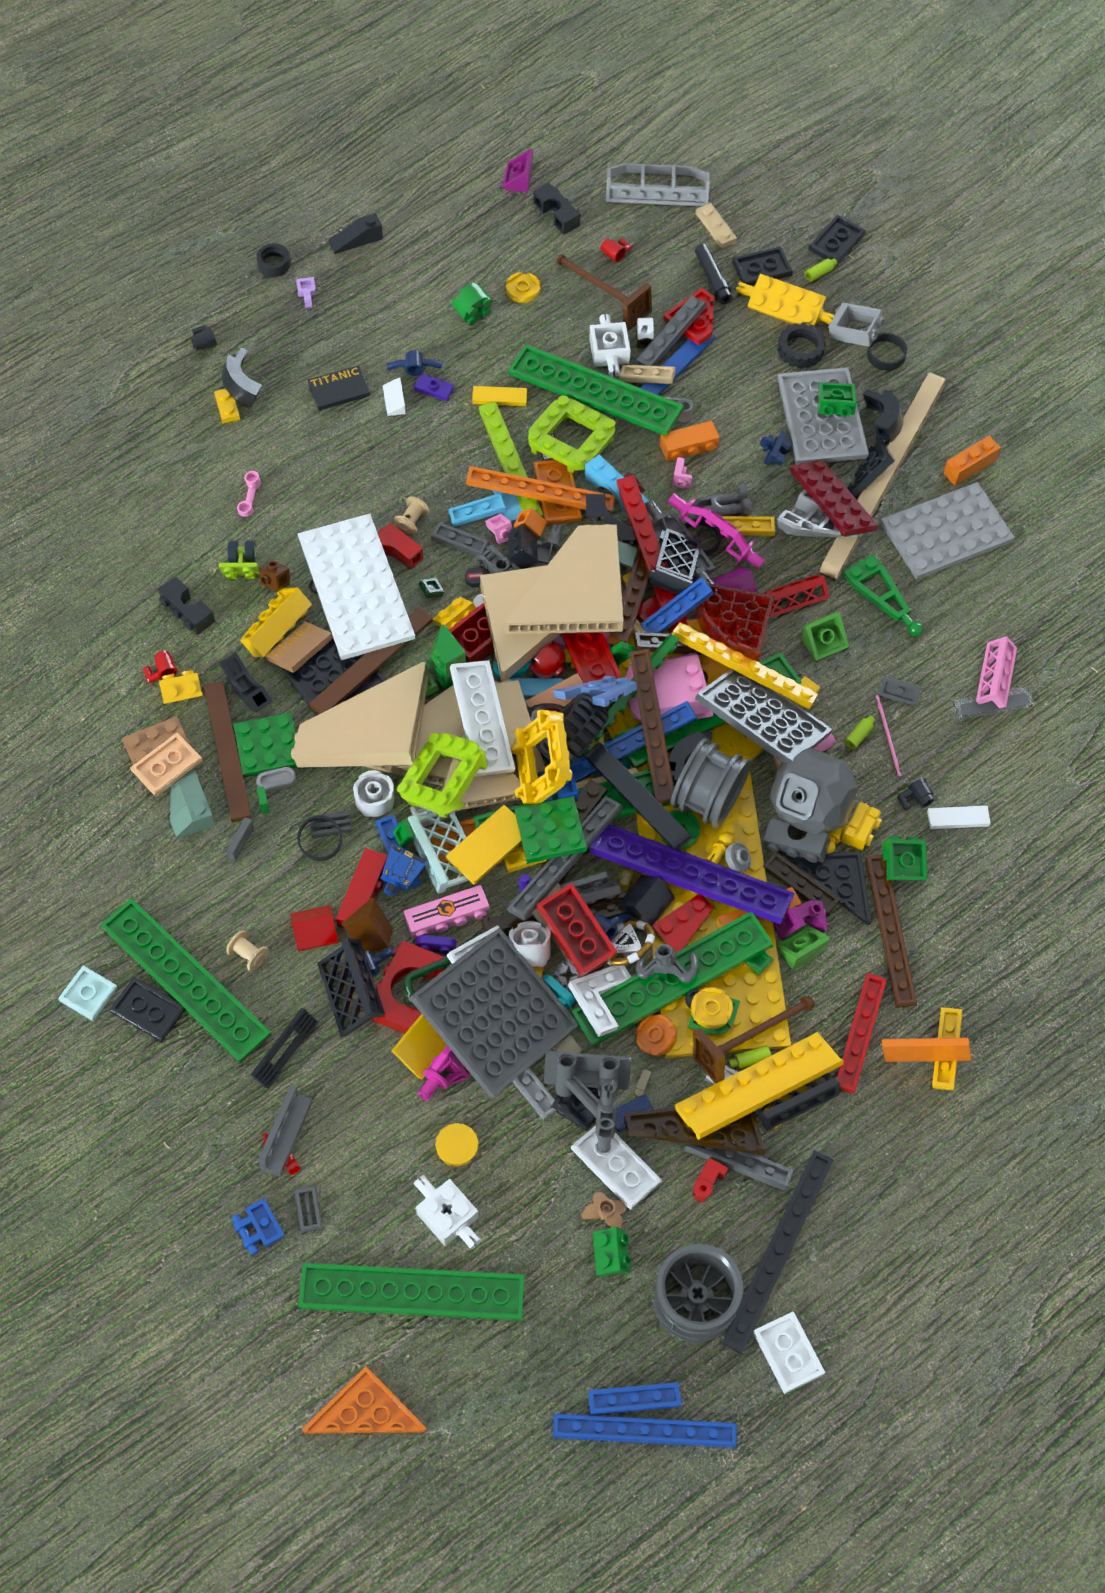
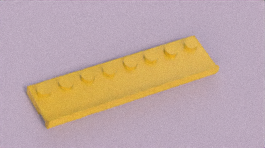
[675,1032,843,1140]

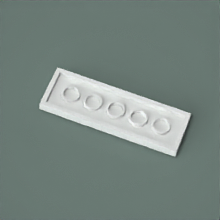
[450,660,515,777]

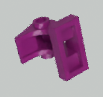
[773,901,829,940]

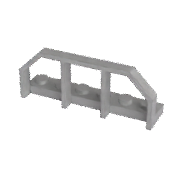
[606,163,710,206]

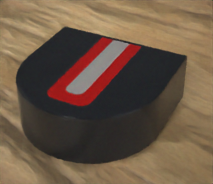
[465,567,483,587]

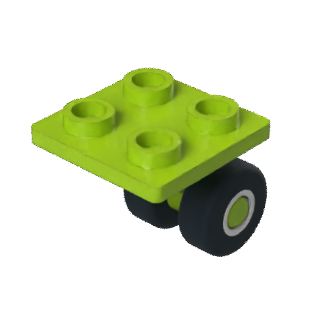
[219,540,260,579]

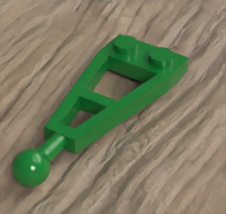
[842,554,924,637]

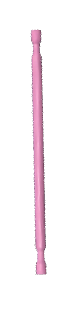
[875,695,902,778]

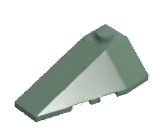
[170,768,215,839]

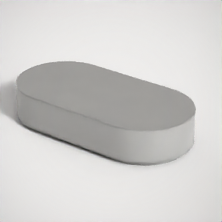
[256,767,296,793]

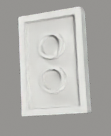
[753,1312,825,1394]

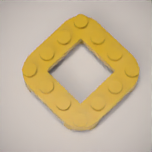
[510,710,572,804]

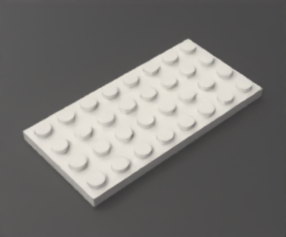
[298,514,415,660]

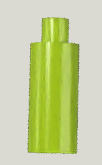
[804,258,837,282]
[844,716,875,750]
[728,1045,771,1069]

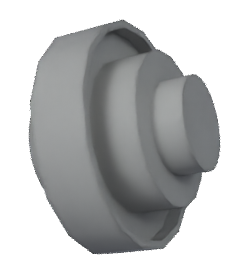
[725,842,751,873]

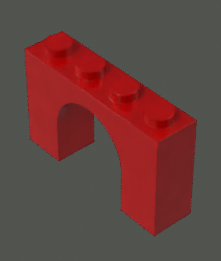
[378,523,424,570]
[371,940,448,1034]

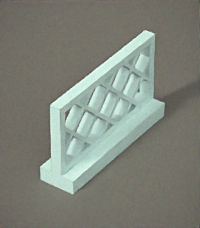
[408,811,469,894]

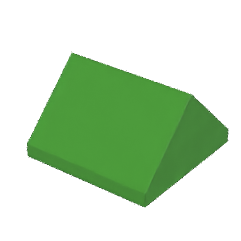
[801,611,849,661]
[776,925,830,971]

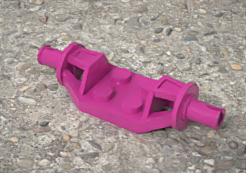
[668,493,765,569]
[417,1045,471,1101]

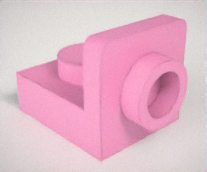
[672,457,692,489]
[485,513,513,545]

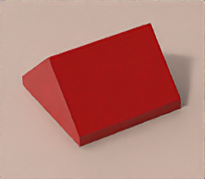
[290,905,338,952]

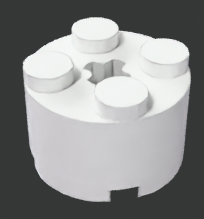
[353,770,395,817]
[509,921,551,967]

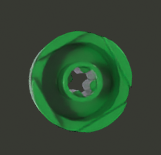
[452,283,493,326]

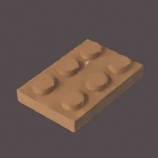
[122,716,190,765]

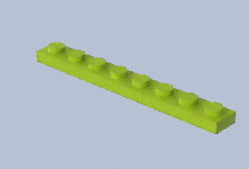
[479,402,543,518]

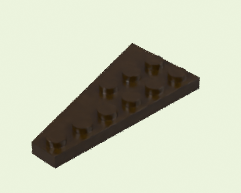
[624,1107,765,1155]

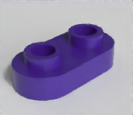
[415,935,457,955]

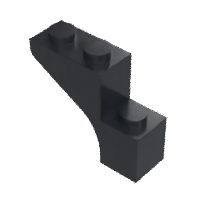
[586,494,637,544]

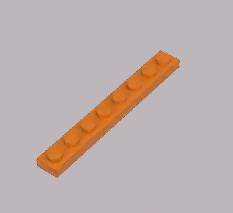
[466,466,615,514]

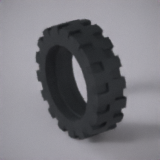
[777,323,826,368]

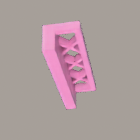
[976,636,1017,708]

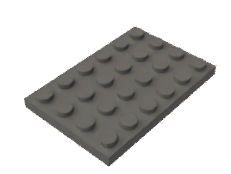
[695,669,833,764]

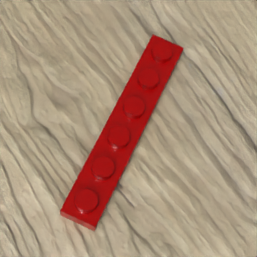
[837,973,887,1094]

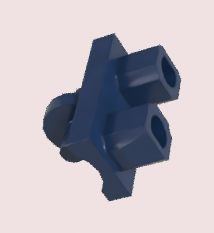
[760,430,792,466]

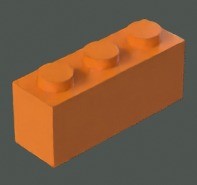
[660,421,720,462]
[943,435,1001,486]

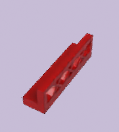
[749,574,830,621]

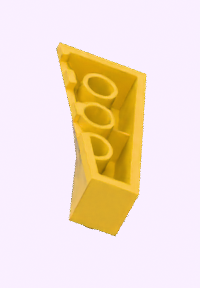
[240,587,312,657]

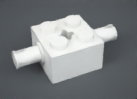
[589,314,630,378]
[414,1175,481,1249]

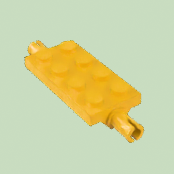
[736,274,835,328]

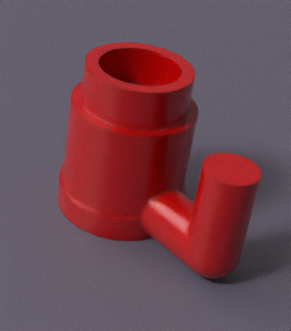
[600,238,632,263]
[143,650,178,683]

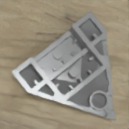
[777,489,859,538]

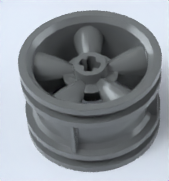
[670,738,751,829]
[654,1244,743,1343]

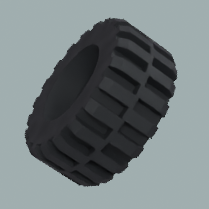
[536,692,609,764]

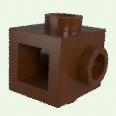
[259,560,290,592]

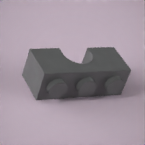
[763,818,831,862]

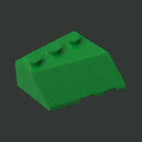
[427,624,466,690]

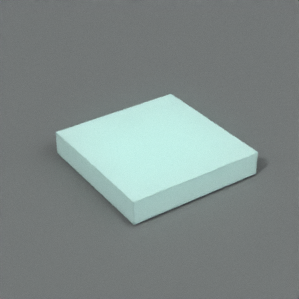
[58,965,118,1021]

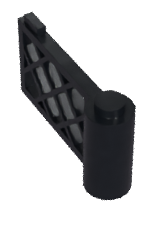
[648,528,702,595]

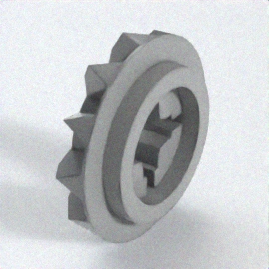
[553,960,581,993]

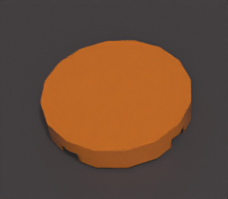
[636,1014,677,1057]

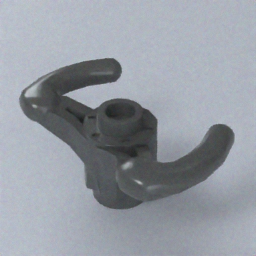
[636,944,698,982]

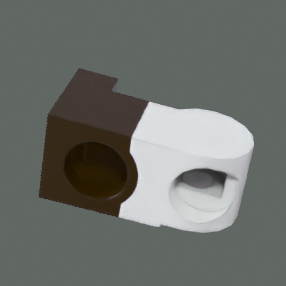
[635,318,654,348]

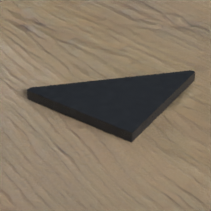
[847,436,895,498]
[784,851,871,925]

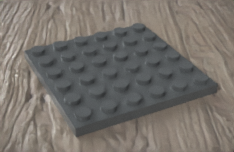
[409,928,579,1098]

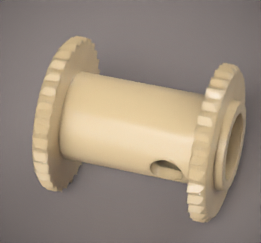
[394,497,429,535]
[226,930,269,971]

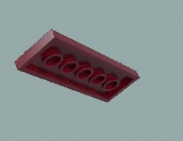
[790,460,878,537]

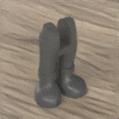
[696,483,752,516]

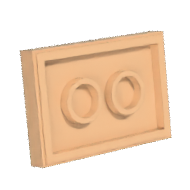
[130,733,203,797]

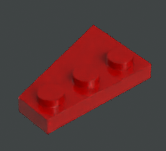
[652,894,713,953]

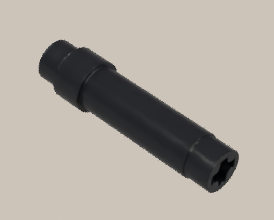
[695,244,733,304]

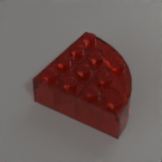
[696,583,774,662]

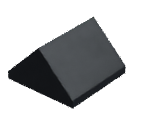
[618,875,675,927]

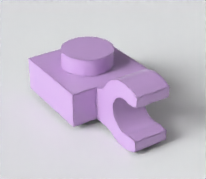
[296,277,316,308]

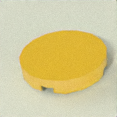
[506,272,540,303]
[691,987,733,1029]
[435,1123,479,1167]

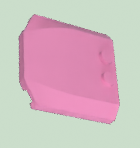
[625,652,713,723]

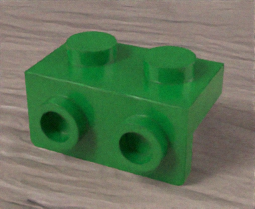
[593,1227,631,1277]

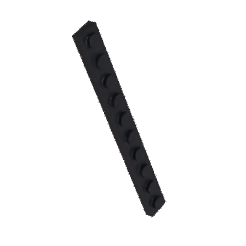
[722,1150,834,1355]

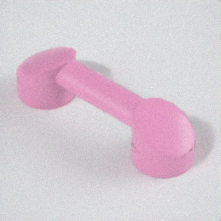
[237,471,261,517]

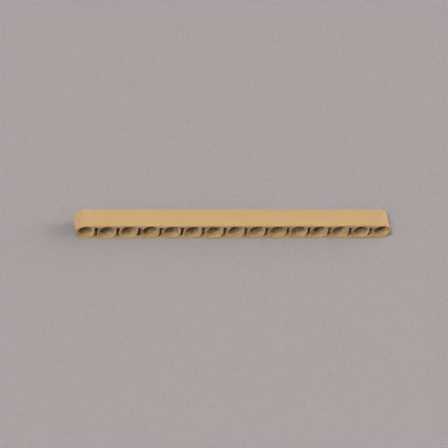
[820,372,946,579]

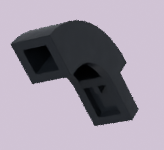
[218,652,273,712]
[669,732,712,788]

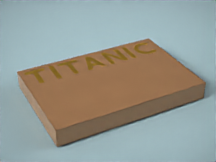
[266,621,333,673]

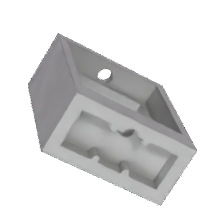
[829,302,885,347]

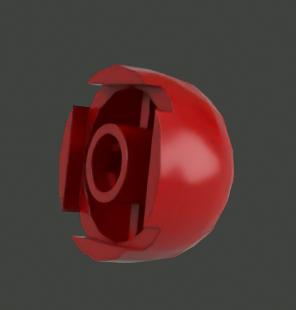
[528,640,566,679]

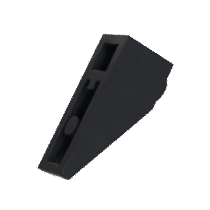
[329,213,383,254]

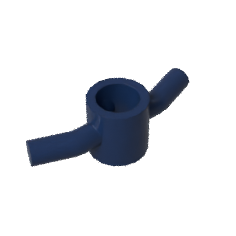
[386,350,442,376]
[595,913,630,941]
[337,946,395,979]

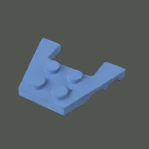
[553,676,637,707]

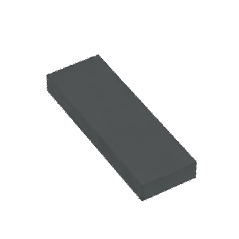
[431,522,490,556]

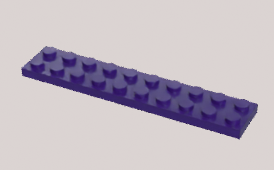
[590,824,795,925]

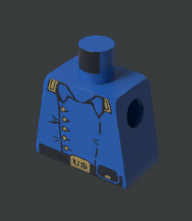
[381,844,427,896]

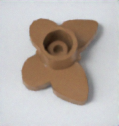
[581,1192,626,1229]

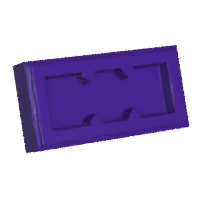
[414,374,454,401]

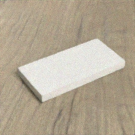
[571,1125,662,1210]

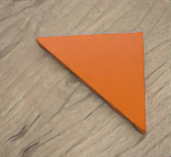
[302,1366,427,1434]

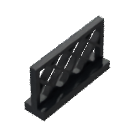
[317,938,385,1037]
[755,1073,840,1131]

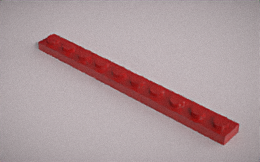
[616,475,688,634]

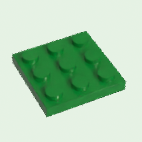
[233,713,297,778]
[514,796,587,864]

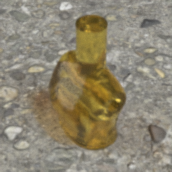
[617,866,636,893]

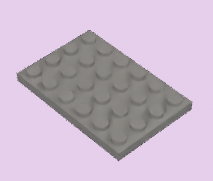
[777,367,869,465]
[880,482,1015,580]

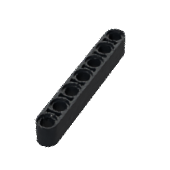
[584,742,691,851]

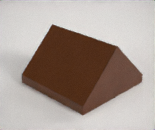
[342,897,393,951]

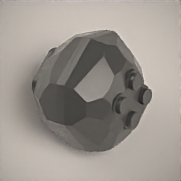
[770,747,858,834]

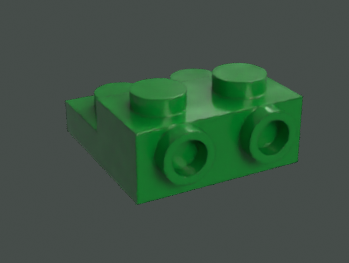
[818,382,857,417]
[882,836,927,881]

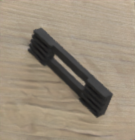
[251,1008,318,1089]

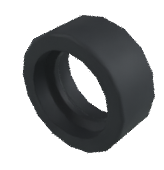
[257,243,290,277]

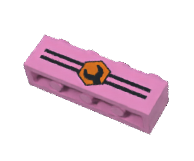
[403,885,489,940]

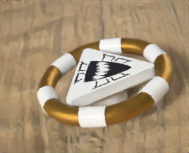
[607,920,655,966]

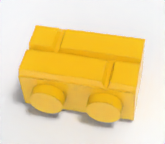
[841,802,882,851]

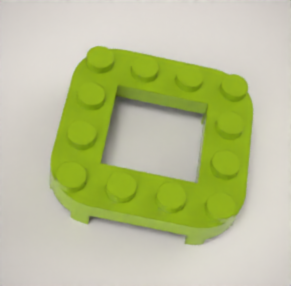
[528,396,615,473]
[397,732,488,817]

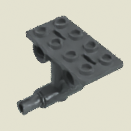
[544,1051,632,1153]

